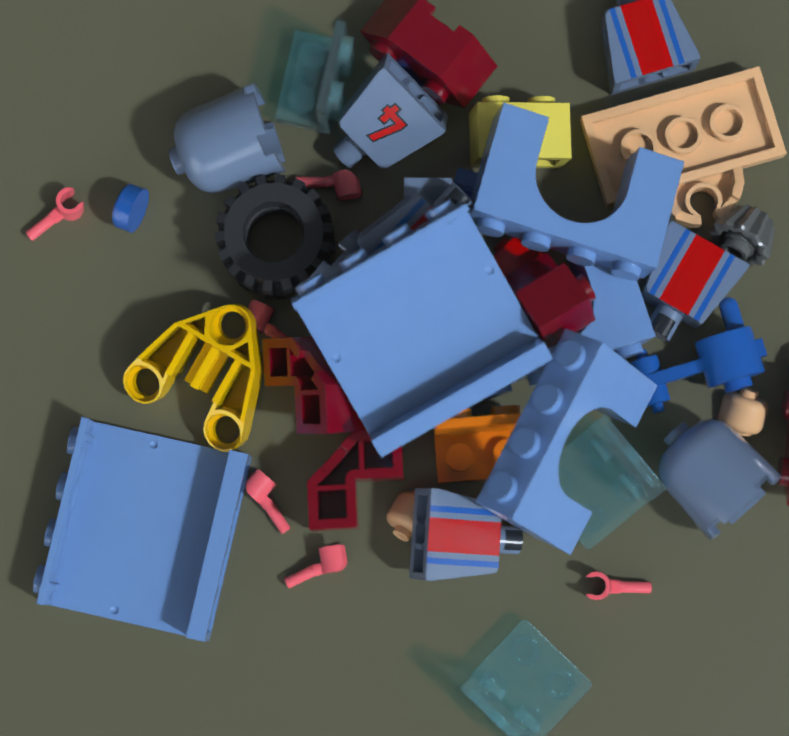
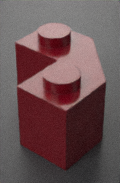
[360,0,498,108]
[504,251,596,348]
[262,336,366,434]
[307,430,404,532]

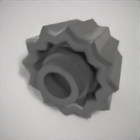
[709,204,775,267]

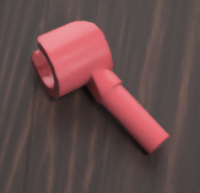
[296,170,362,201]
[26,187,84,241]
[244,300,289,338]
[245,469,291,534]
[284,545,347,588]
[585,571,652,600]

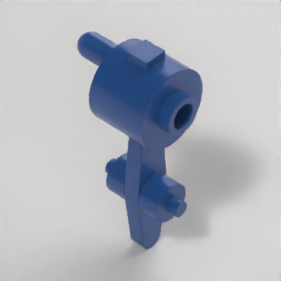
[630,297,767,414]

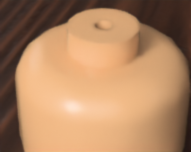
[718,387,769,437]
[386,491,415,542]

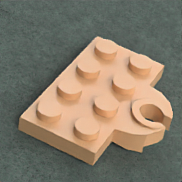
[580,66,787,228]

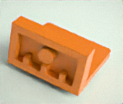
[434,405,521,484]

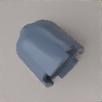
[169,83,286,194]
[658,418,782,541]

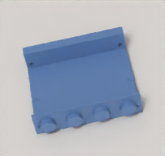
[291,199,553,457]
[33,417,252,642]

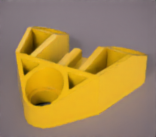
[123,304,264,452]

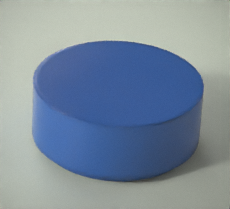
[112,184,149,233]

